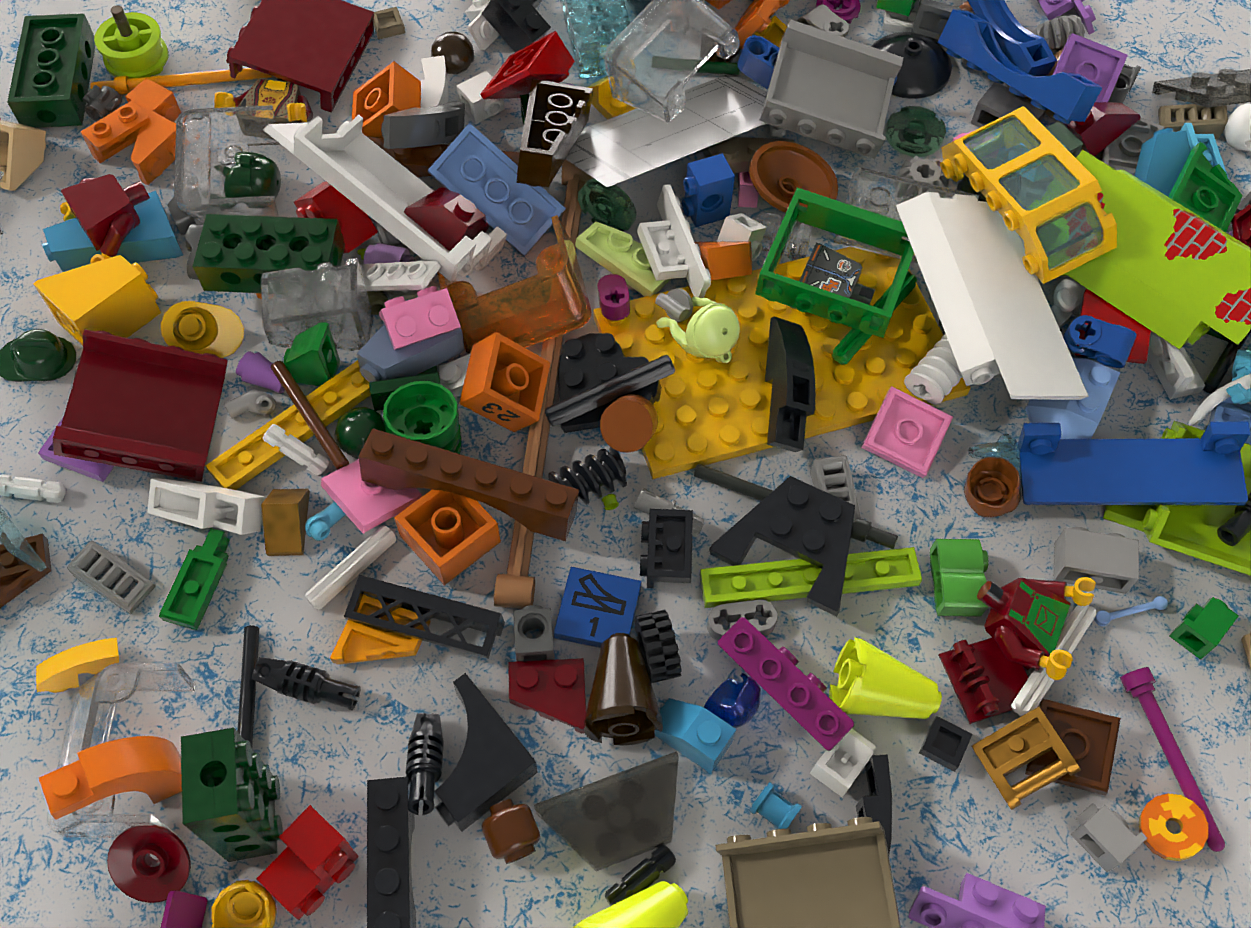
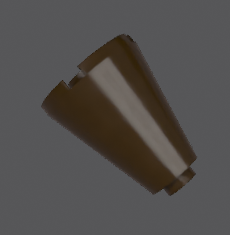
[584,633,663,746]

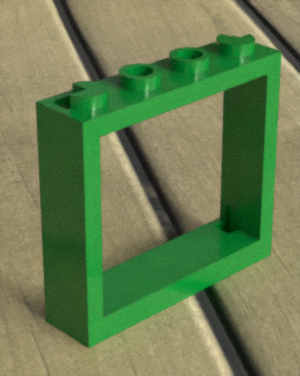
[755,188,914,338]

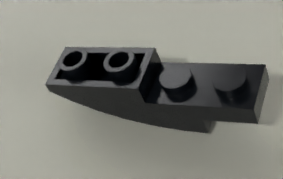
[765,316,816,452]

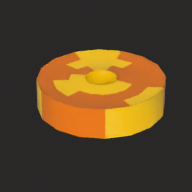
[1139,793,1208,861]

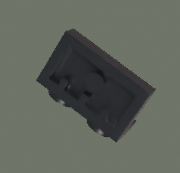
[640,509,693,588]

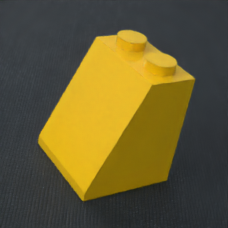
[33,255,161,346]

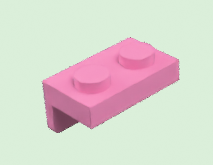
[379,286,461,350]

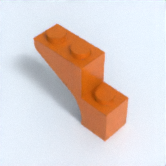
[125,78,189,185]

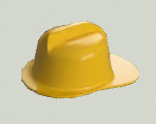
[161,301,244,358]

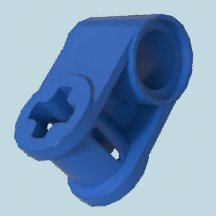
[1063,315,1137,368]

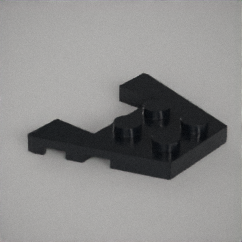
[709,476,855,617]

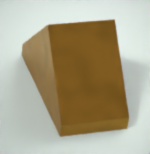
[261,488,310,556]

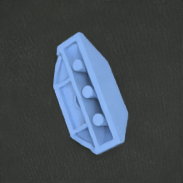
[1025,354,1120,439]

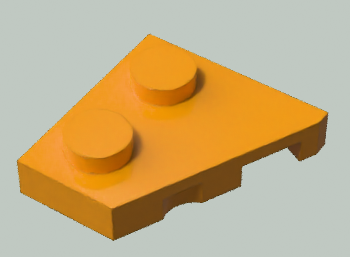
[330,594,431,664]

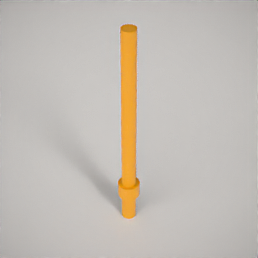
[90,68,272,95]

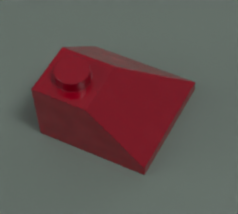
[404,187,489,251]

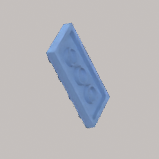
[428,123,566,257]

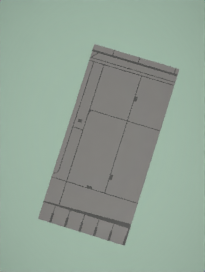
[566,74,767,187]

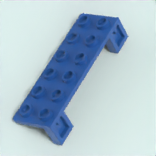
[1018,421,1250,505]

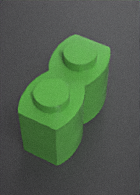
[930,539,989,617]

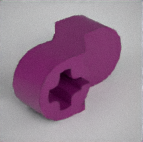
[597,274,630,321]

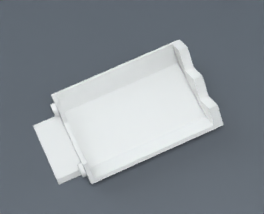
[263,115,507,282]
[896,192,1089,400]

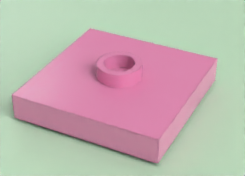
[861,386,953,478]
[321,459,422,533]

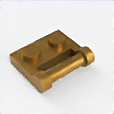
[971,707,1081,810]

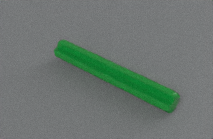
[832,271,918,365]

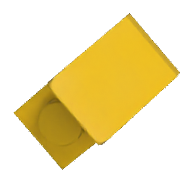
[587,72,640,119]

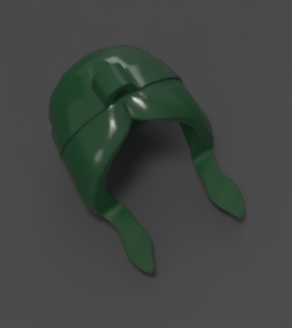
[201,152,281,207]

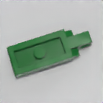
[159,528,230,630]

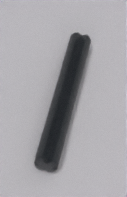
[545,355,675,426]

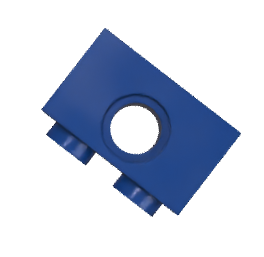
[681,153,735,227]

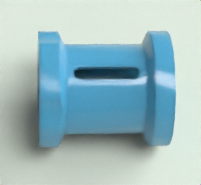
[749,782,802,829]

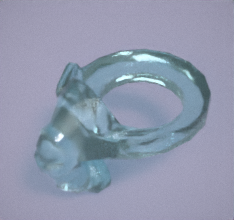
[968,434,1019,470]

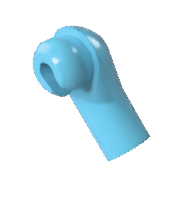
[305,501,346,541]

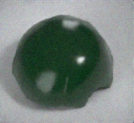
[334,407,386,459]

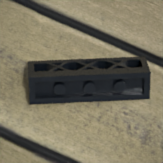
[344,575,505,659]

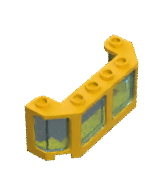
[940,106,1117,284]

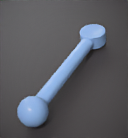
[1094,596,1168,626]

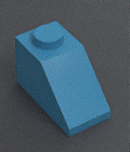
[655,698,736,774]

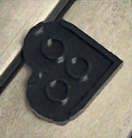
[559,333,662,433]

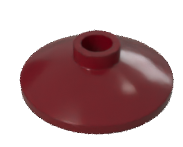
[107,824,191,903]

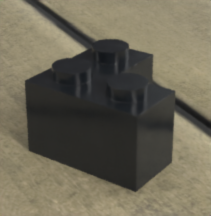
[481,0,551,52]

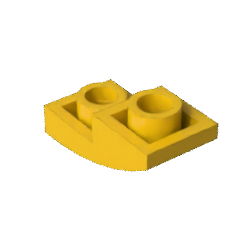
[36,637,120,693]

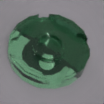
[885,106,946,157]
[578,179,637,231]

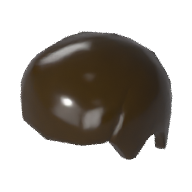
[431,32,474,74]

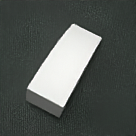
[420,56,449,109]
[147,478,264,535]

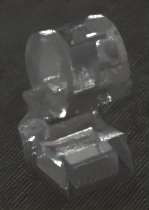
[755,213,813,261]

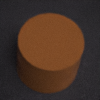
[600,394,658,453]

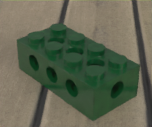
[7,13,96,128]
[192,214,345,296]
[181,727,283,862]

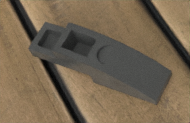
[381,101,465,149]

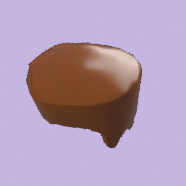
[964,457,1021,517]

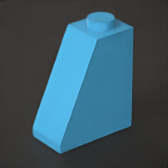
[1134,128,1190,197]

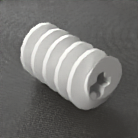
[904,334,962,404]

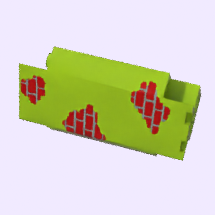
[1028,150,1251,349]

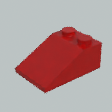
[480,31,575,99]

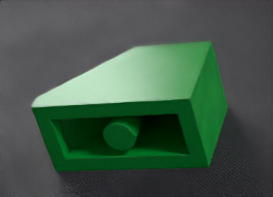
[284,322,340,387]

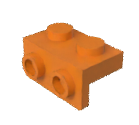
[80,100,151,163]

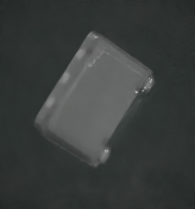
[604,0,740,123]

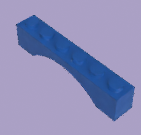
[968,0,1057,77]
[938,9,1103,124]

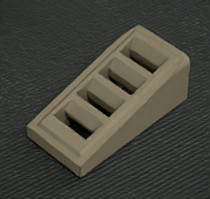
[1158,102,1228,139]

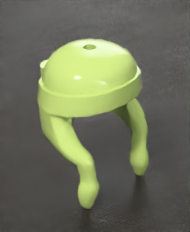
[656,296,740,363]

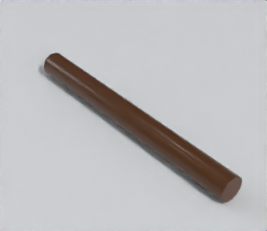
[271,361,349,470]

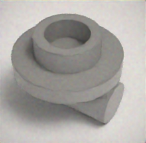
[655,288,693,322]

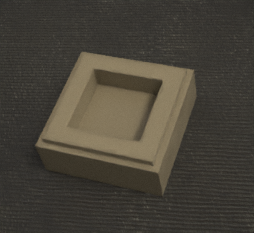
[374,7,405,40]

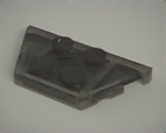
[1152,69,1251,108]
[534,751,679,871]

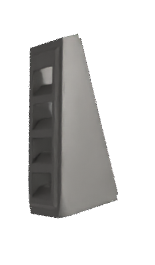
[810,455,861,520]
[67,541,155,615]

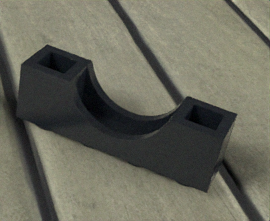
[367,776,416,928]

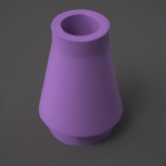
[236,351,285,394]

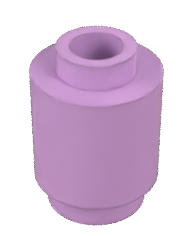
[364,243,414,264]

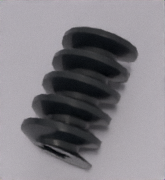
[548,447,627,505]

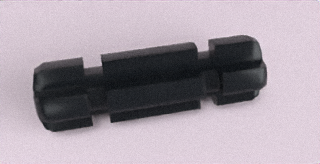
[605,844,676,906]

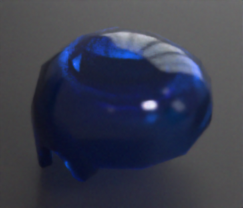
[704,673,762,729]

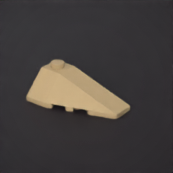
[0,120,46,191]

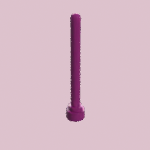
[1120,667,1225,852]

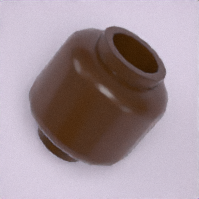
[481,799,540,864]

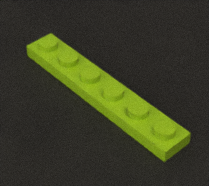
[699,547,922,608]

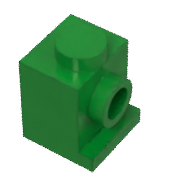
[1169,597,1239,660]

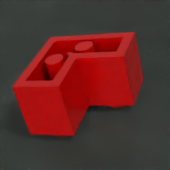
[294,181,378,254]
[256,805,359,920]

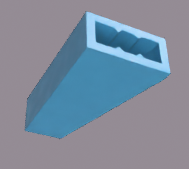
[42,191,183,272]

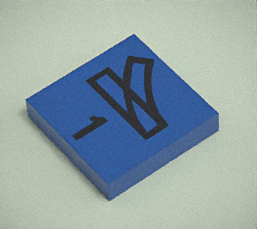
[554,567,642,648]

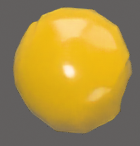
[211,880,277,928]

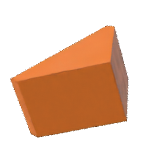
[695,241,752,281]

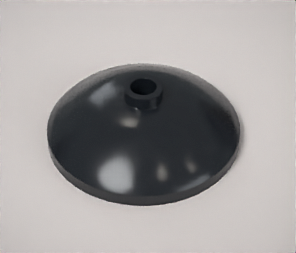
[871,32,952,99]

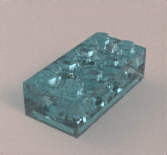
[560,0,637,79]

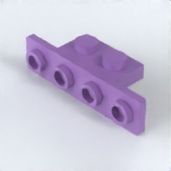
[908,873,1046,928]

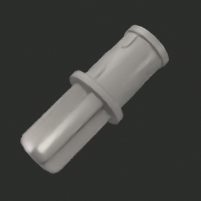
[634,488,704,537]

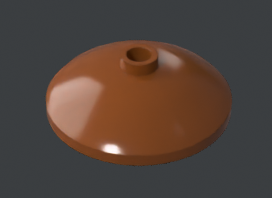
[749,141,838,214]

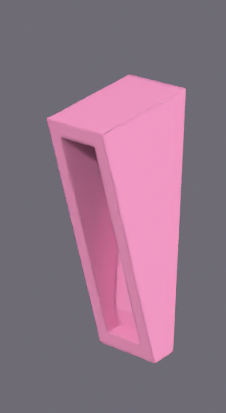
[738,172,759,208]

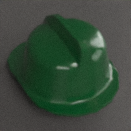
[0,329,76,382]

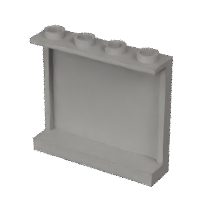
[759,19,904,159]

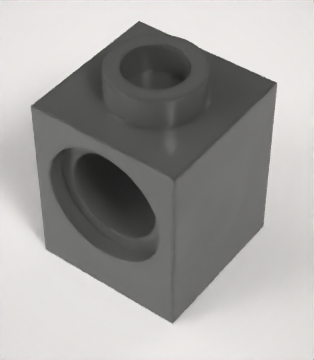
[513,605,555,661]

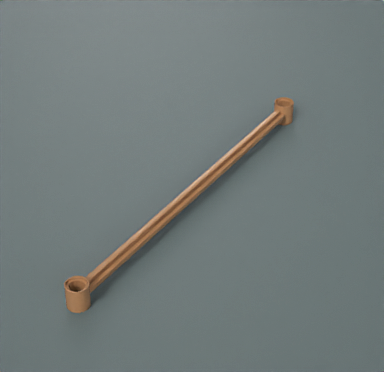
[494,159,594,609]

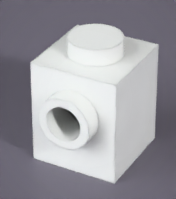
[456,71,505,125]
[717,213,767,262]

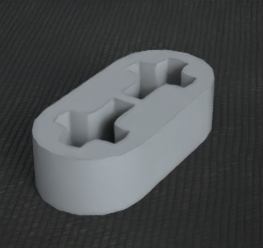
[707,600,778,641]

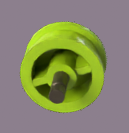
[94,5,169,79]

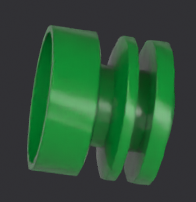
[383,381,462,454]

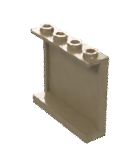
[715,817,901,928]

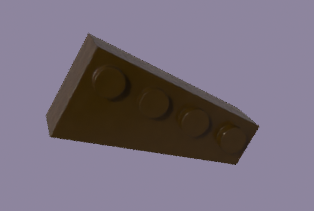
[516,79,593,187]

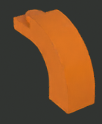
[39,736,182,820]

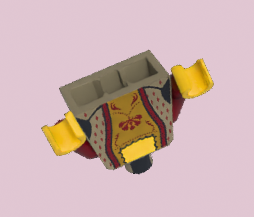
[214,78,313,137]

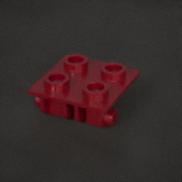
[938,638,1028,724]

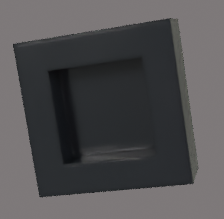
[919,716,973,772]

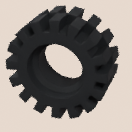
[634,609,682,683]

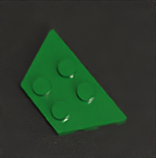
[1169,141,1243,232]

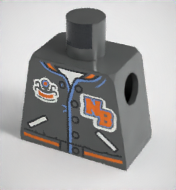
[791,242,875,309]

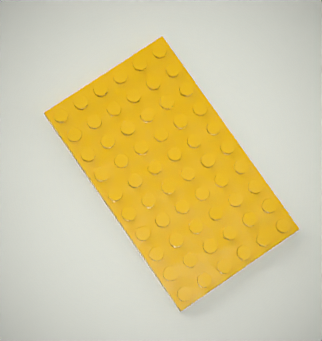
[593,243,971,480]

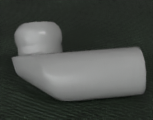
[224,390,276,419]

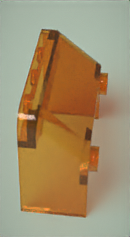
[437,215,592,354]

